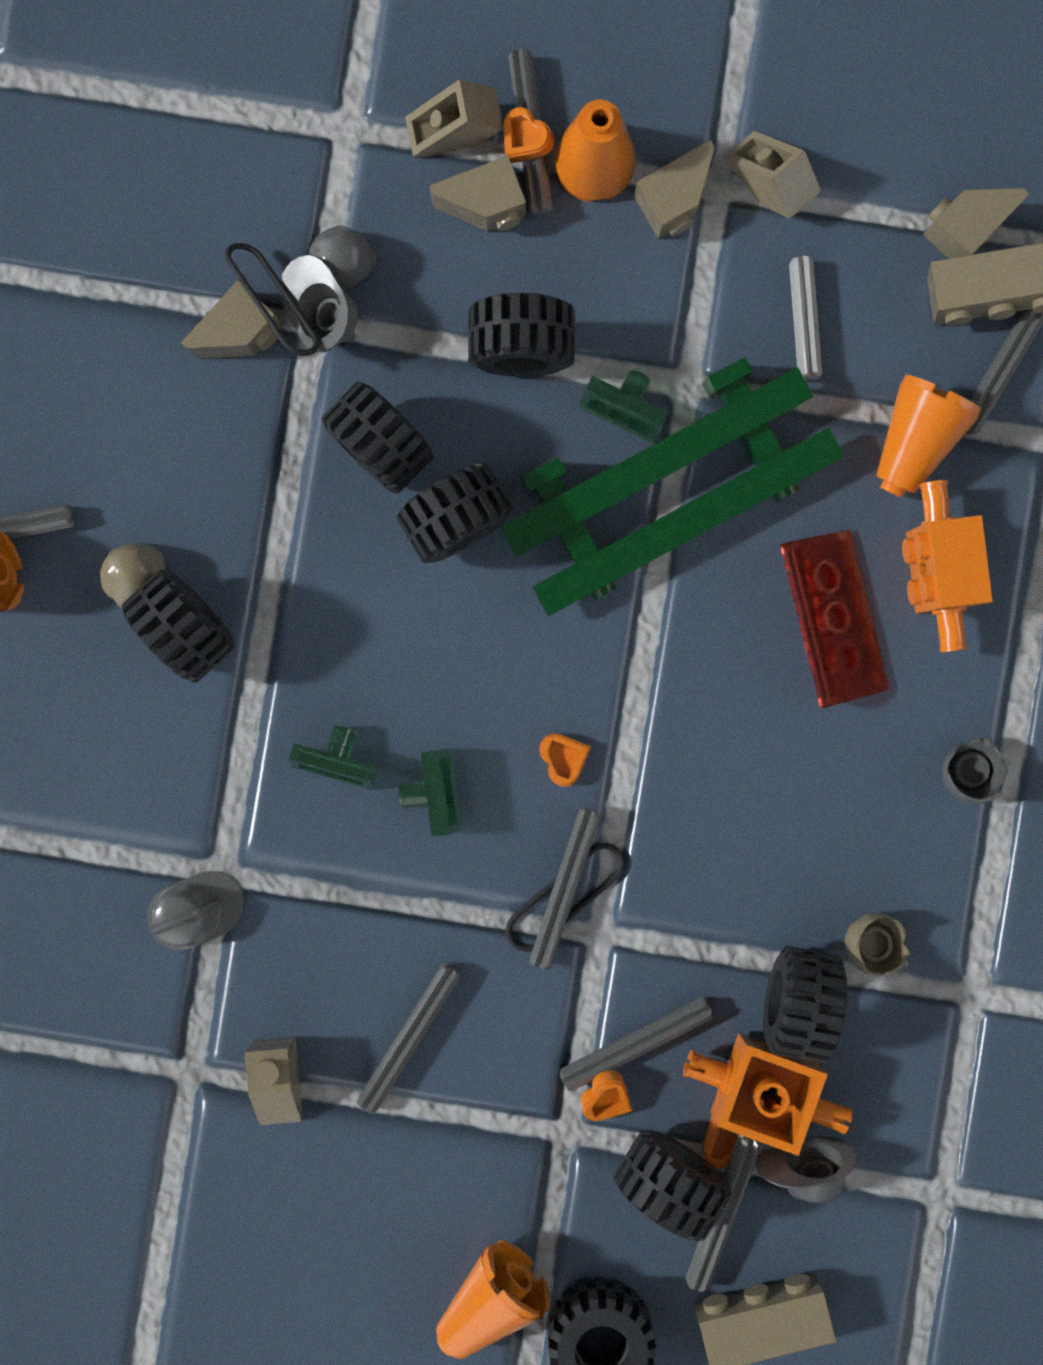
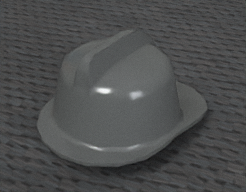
[280,255,358,353]
[146,871,245,951]
[755,1136,857,1203]

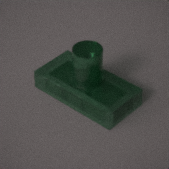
[579,370,668,444]
[289,725,377,790]
[399,748,460,837]

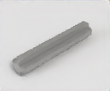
[789,256,822,381]

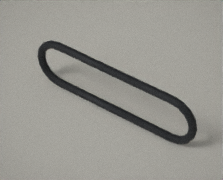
[225,243,320,356]
[505,843,625,952]

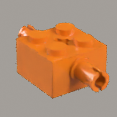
[902,480,993,652]
[683,1033,852,1156]

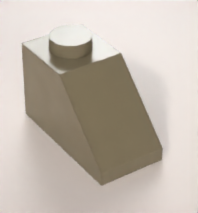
[405,79,503,158]
[724,131,821,219]
[634,140,715,239]
[429,155,526,232]
[923,188,1029,259]
[181,280,282,359]
[245,1036,303,1125]

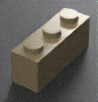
[927,243,1043,327]
[694,1274,836,1365]

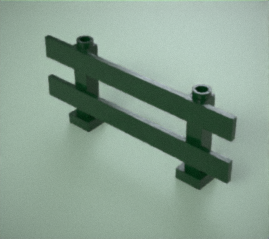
[500,357,845,616]

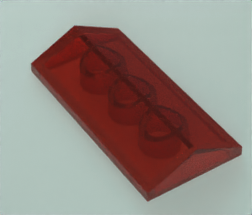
[780,529,890,709]

